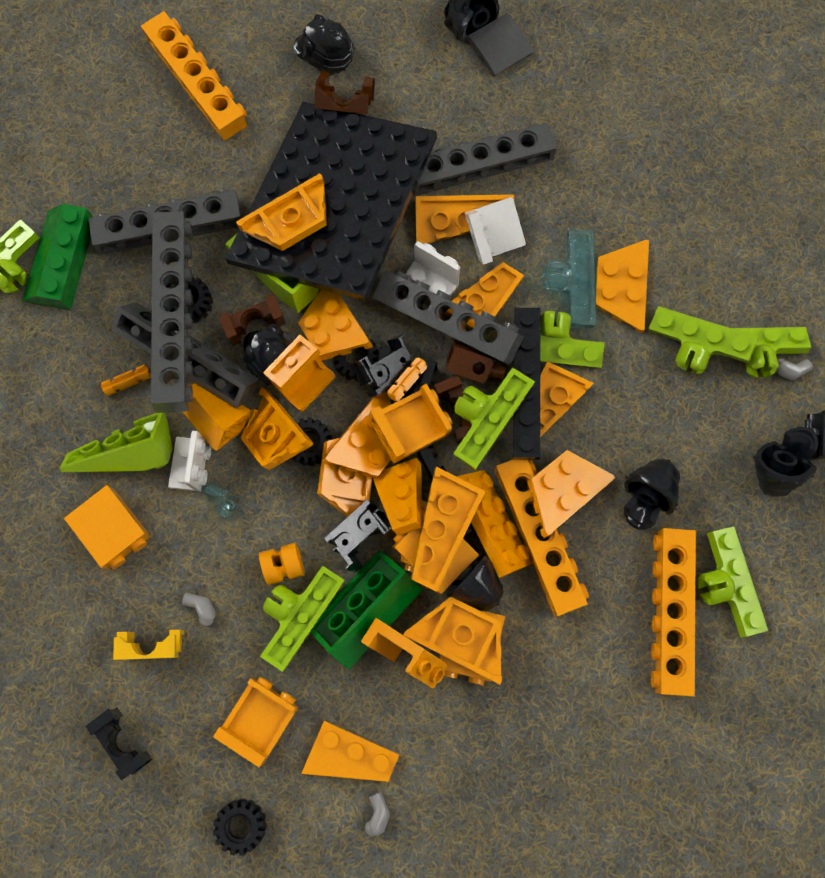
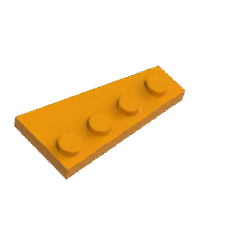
[416,195,514,244]
[411,467,486,592]

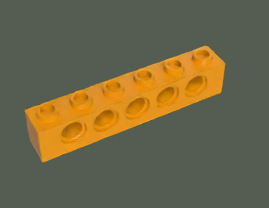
[141,11,247,141]
[494,459,589,617]
[651,528,696,697]

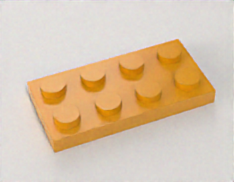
[457,470,532,578]

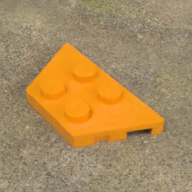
[236,173,327,251]
[594,240,649,333]
[298,289,373,361]
[241,387,314,470]
[321,391,391,478]
[317,438,372,517]
[527,450,615,538]
[403,597,502,685]

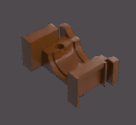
[314,71,375,115]
[218,293,286,346]
[434,375,472,445]

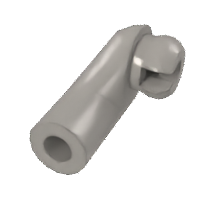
[776,358,813,380]
[182,592,216,626]
[365,791,390,837]

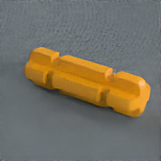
[387,357,427,402]
[101,365,151,396]

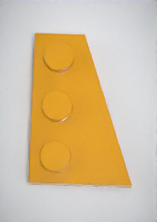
[445,262,524,330]
[540,361,594,438]
[373,458,422,535]
[301,720,400,782]

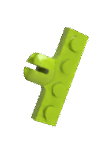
[0,220,40,293]
[649,306,758,374]
[540,311,605,368]
[713,327,811,379]
[453,367,535,471]
[696,526,768,638]
[260,566,345,672]

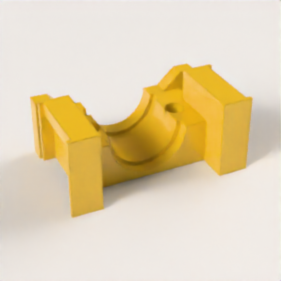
[113,629,184,660]

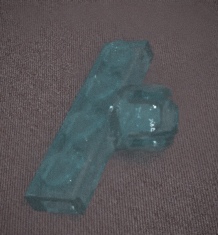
[542,229,596,328]

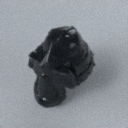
[444,0,500,42]
[293,14,355,73]
[242,325,293,385]
[753,427,818,497]
[624,459,680,530]
[447,554,504,611]

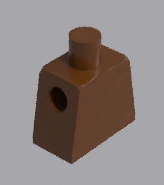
[445,339,506,384]

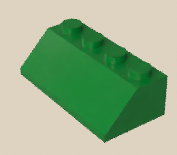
[22,204,93,311]
[311,549,423,670]

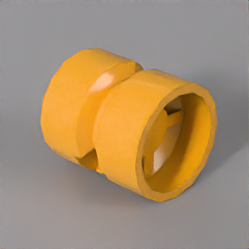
[259,542,305,586]

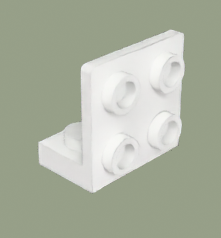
[465,197,526,265]
[406,241,461,300]
[168,431,211,492]

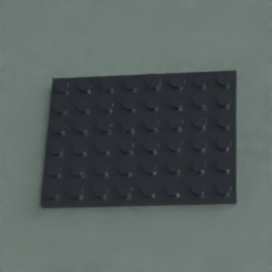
[225,102,437,301]

